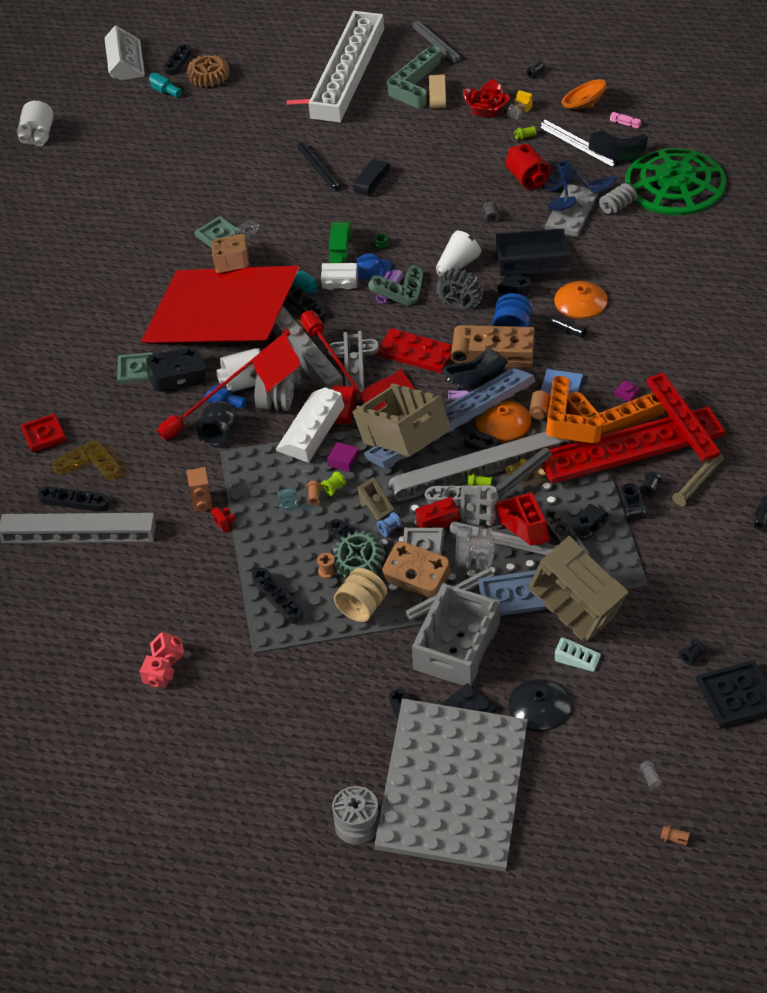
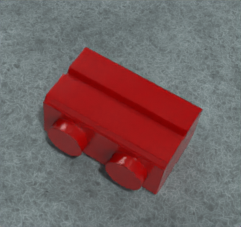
[415,497,459,529]

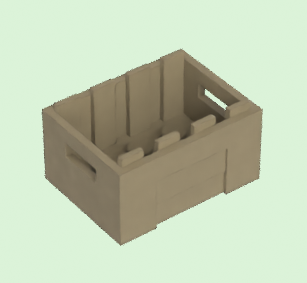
[352,384,451,457]
[528,536,628,642]

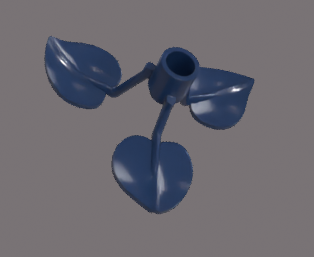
[544,161,617,211]

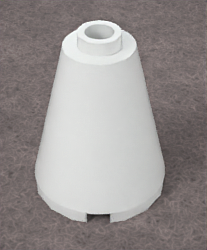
[436,231,481,276]

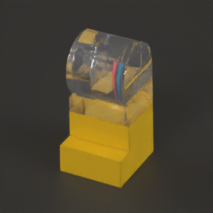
[507,90,532,121]

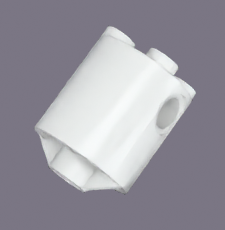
[17,100,54,146]
[217,348,260,392]

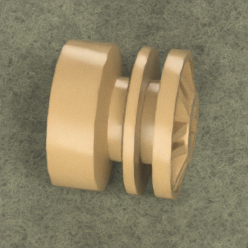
[334,568,387,622]

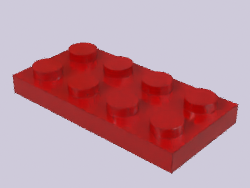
[376,328,452,374]

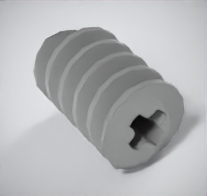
[599,183,637,214]

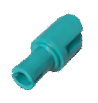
[149,73,182,98]
[293,271,317,294]

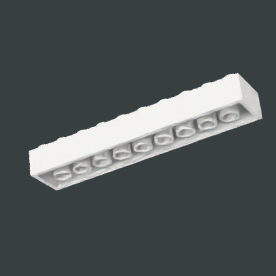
[308,11,384,123]

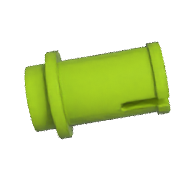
[514,126,536,141]
[468,474,492,486]

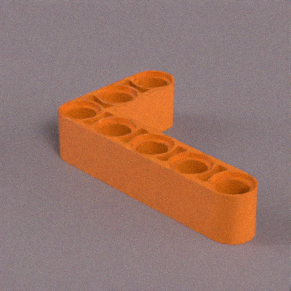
[546,376,603,443]
[566,392,665,435]

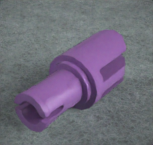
[376,270,403,304]

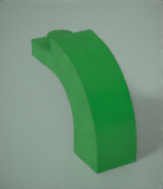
[329,221,352,263]

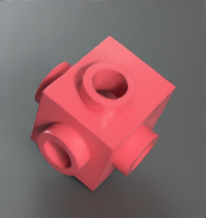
[150,632,184,665]
[139,655,174,688]

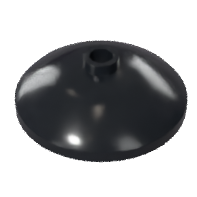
[508,679,571,731]

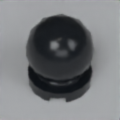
[194,401,238,448]

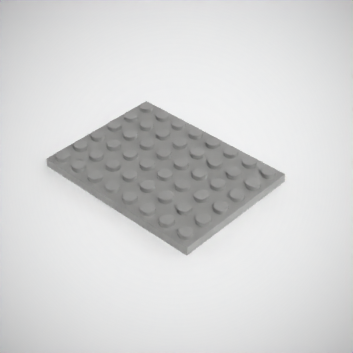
[374,699,528,871]

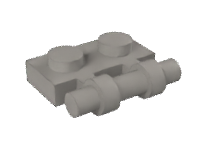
[460,486,497,526]

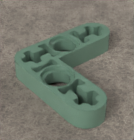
[368,265,423,306]

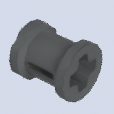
[483,202,500,224]

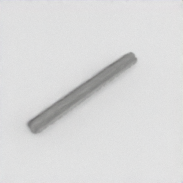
[450,521,557,555]

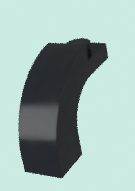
[588,130,648,160]

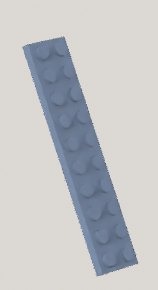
[364,368,536,468]

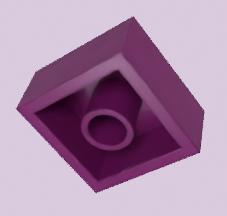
[327,442,359,472]

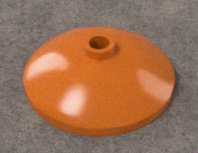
[561,79,607,109]
[554,281,607,319]
[475,400,531,443]

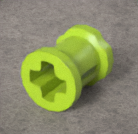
[321,471,346,496]

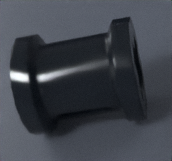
[640,472,662,497]
[679,639,706,666]

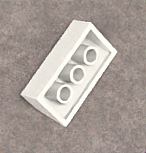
[105,25,145,80]
[276,388,344,463]

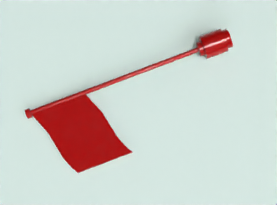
[301,310,415,411]
[156,329,301,441]

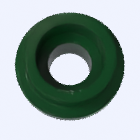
[373,234,390,249]

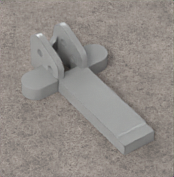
[328,331,379,403]

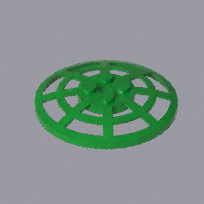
[625,148,726,215]

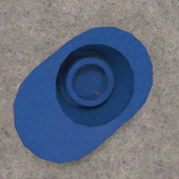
[357,253,392,279]

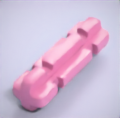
[610,112,641,129]

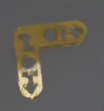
[52,441,120,480]

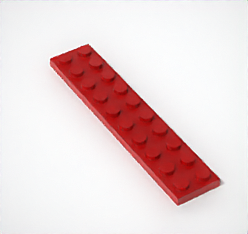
[541,406,725,484]

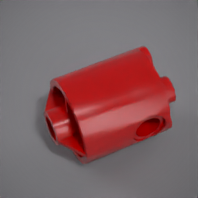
[505,143,551,190]

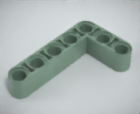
[387,46,441,108]

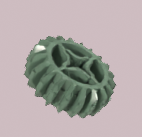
[333,530,386,579]

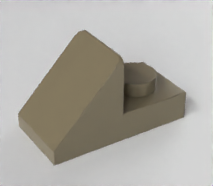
[357,477,394,520]

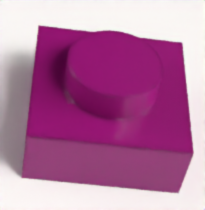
[614,380,640,402]

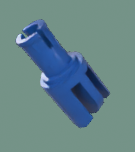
[204,385,247,409]

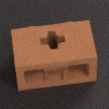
[186,467,212,512]

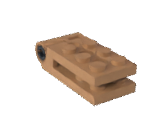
[451,325,534,367]

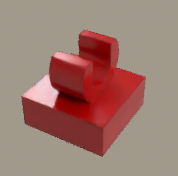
[211,507,236,533]

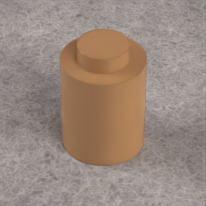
[530,390,550,420]

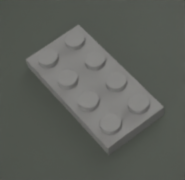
[545,184,599,237]

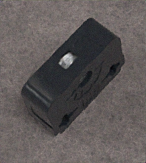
[146,346,206,392]

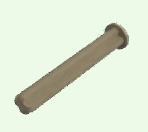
[672,453,724,507]

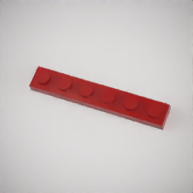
[646,372,720,462]

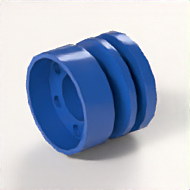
[492,293,533,327]

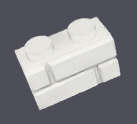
[321,263,358,290]

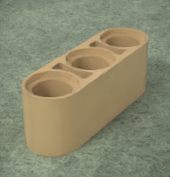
[429,74,446,109]

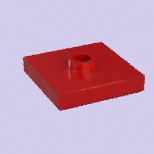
[20,413,67,453]

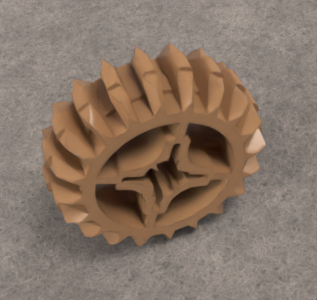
[187,54,229,88]

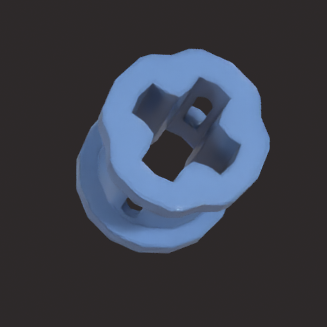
[376,512,402,537]

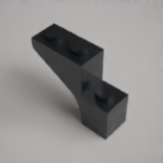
[442,346,508,391]

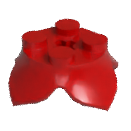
[463,79,510,118]

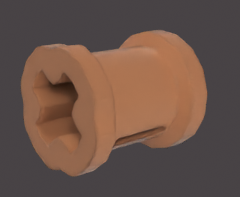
[317,553,336,579]

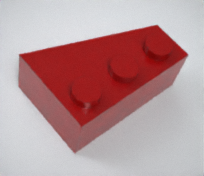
[495,492,550,546]

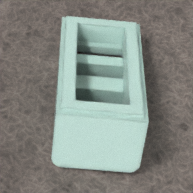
[555,637,601,672]

